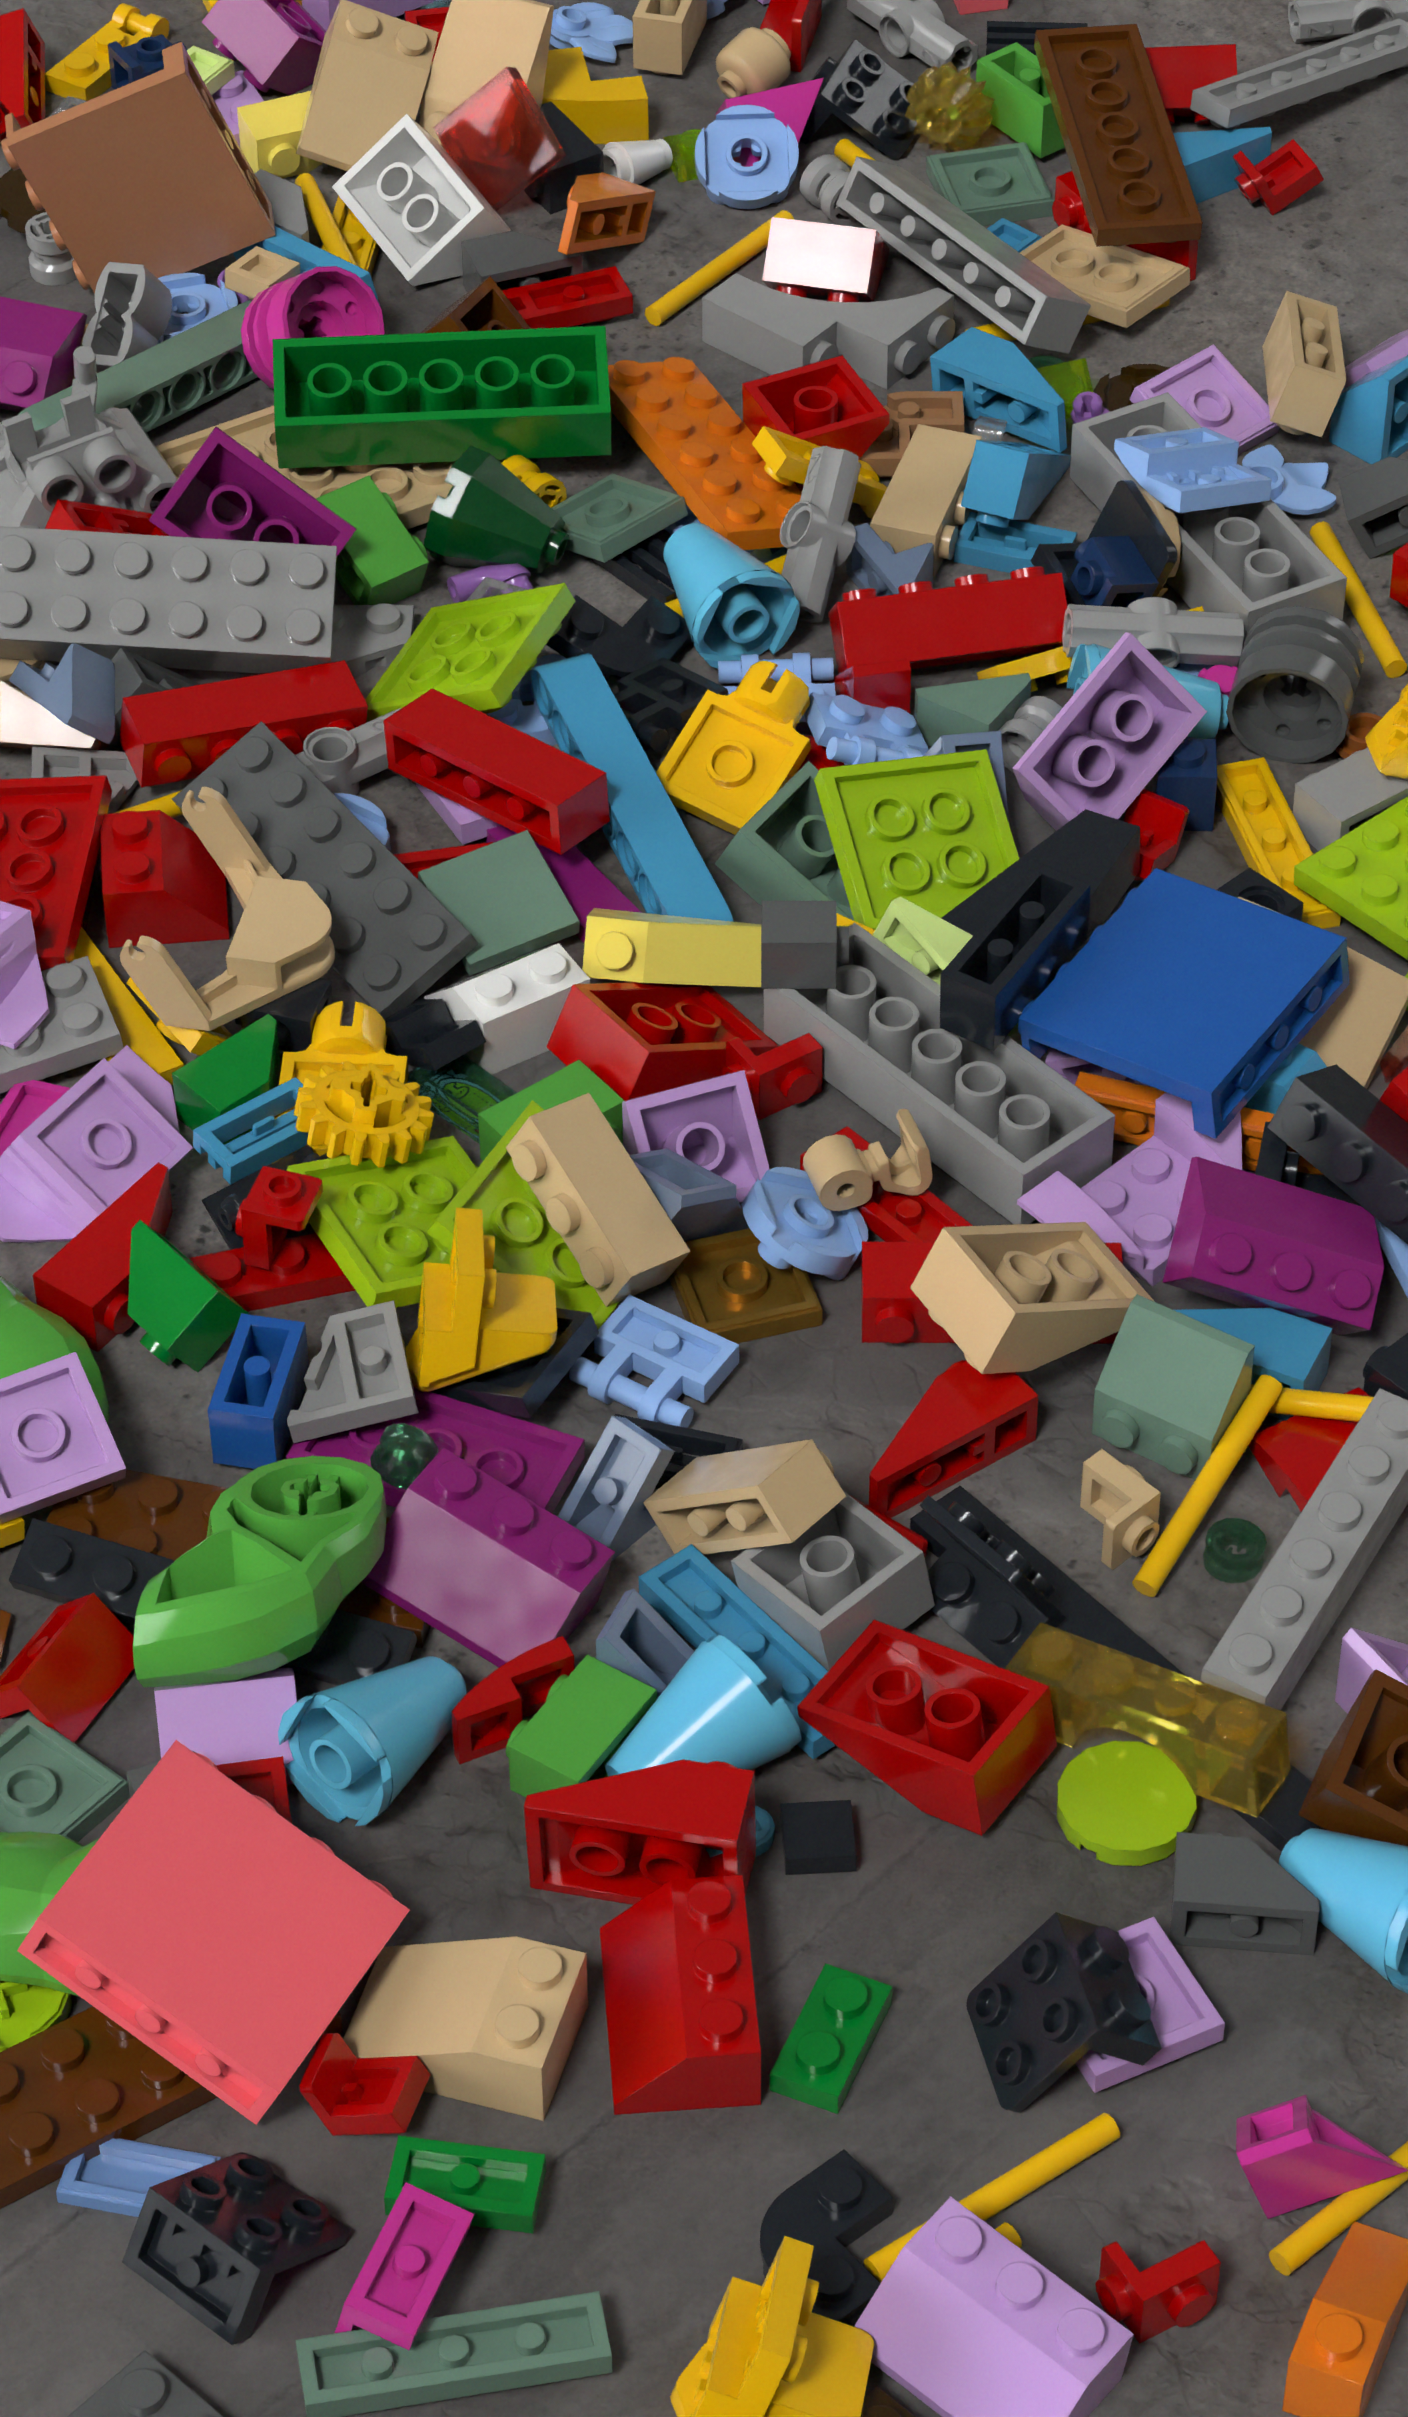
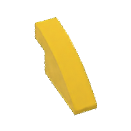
[430,47,649,144]

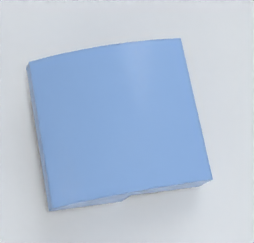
[1114,427,1272,513]

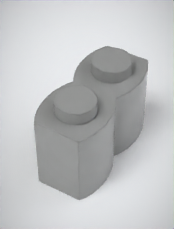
[82,262,172,373]

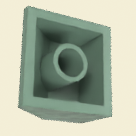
[1092,1294,1255,1480]

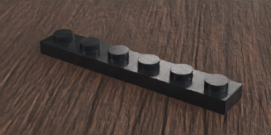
[9,1518,418,1686]

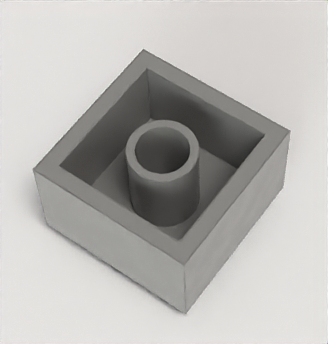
[731,1492,935,1671]

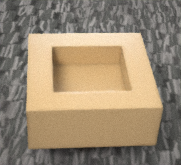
[225,246,300,300]

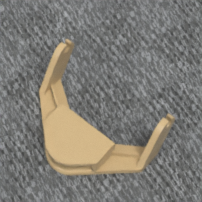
[120,787,335,1031]

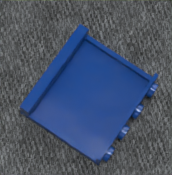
[1018,868,1350,1139]

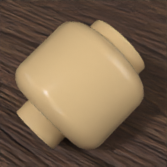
[716,27,791,98]

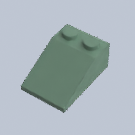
[715,761,854,920]

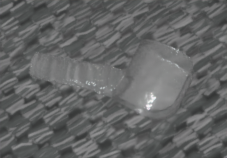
[973,415,1007,441]

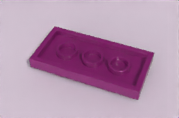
[286,1387,585,1513]

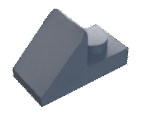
[846,523,934,597]
[9,643,115,744]
[558,1416,675,1561]

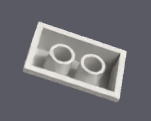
[332,114,511,286]

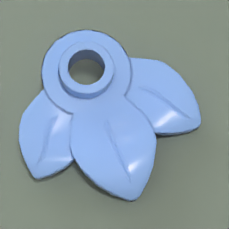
[550,2,633,63]
[1242,444,1336,515]

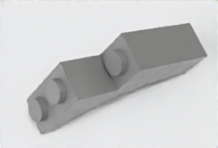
[702,273,955,390]

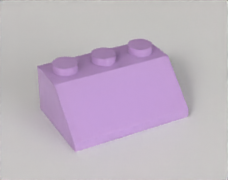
[1012,632,1207,831]
[854,2196,1134,2417]

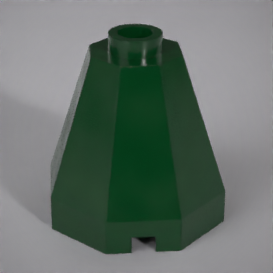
[423,446,569,573]

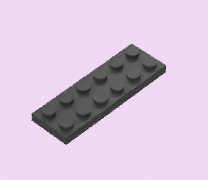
[172,721,478,1019]

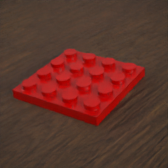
[0,775,112,971]

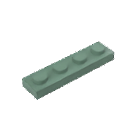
[296,2291,613,2417]

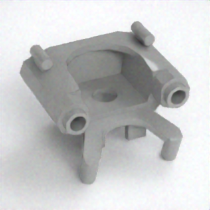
[0,345,177,529]

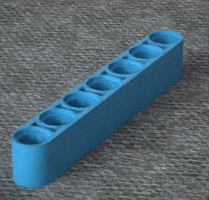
[531,653,734,922]

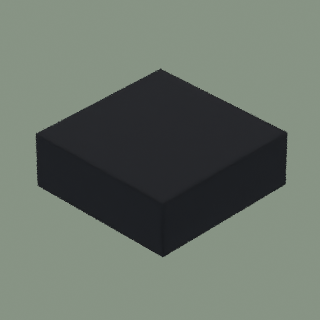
[780,1800,857,1875]

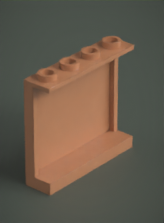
[1,42,276,294]

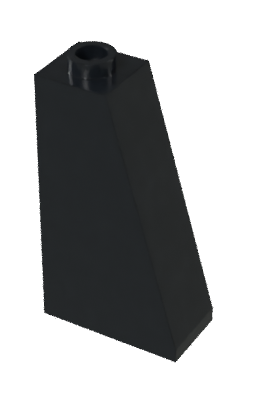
[941,809,1140,962]

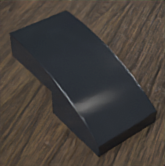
[384,999,486,1071]

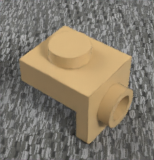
[1080,1449,1161,1570]

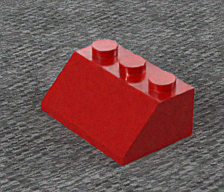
[600,1875,761,2115]

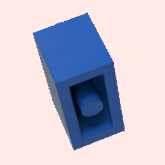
[208,1313,309,1469]

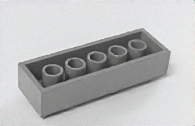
[1070,392,1347,650]
[0,526,337,674]
[764,923,1115,1224]

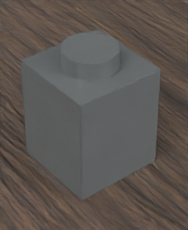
[761,900,849,989]

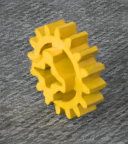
[294,1061,434,1168]

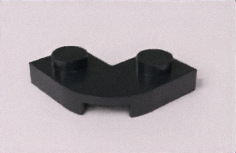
[546,595,692,682]
[760,2149,893,2327]

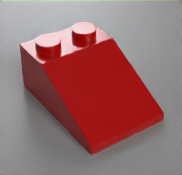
[546,982,778,1101]
[797,1619,1057,1836]
[524,1759,756,1905]

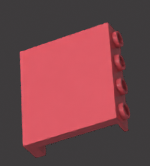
[17,1740,410,2125]

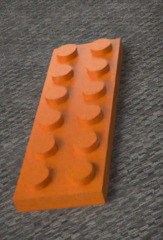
[608,357,802,550]

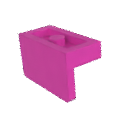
[335,2182,474,2350]

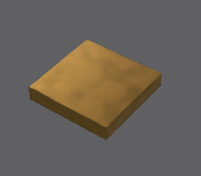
[669,1228,822,1344]

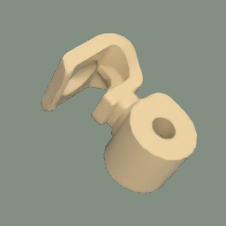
[803,1109,933,1211]

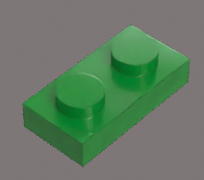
[770,1963,893,2114]
[384,2135,546,2234]

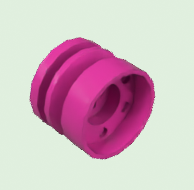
[241,266,385,389]

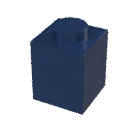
[1153,737,1217,831]

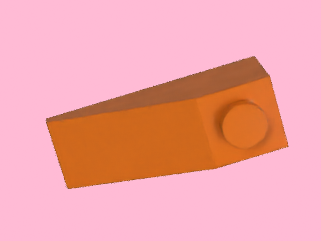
[558,172,656,255]
[1282,2221,1408,2417]

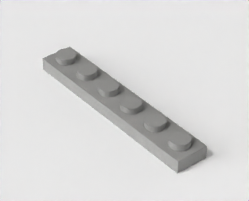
[1190,18,1408,129]

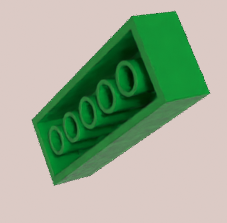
[273,326,611,469]

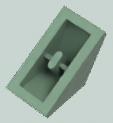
[914,673,1031,747]

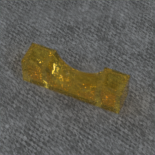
[1005,1622,1291,1818]

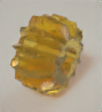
[905,61,995,153]

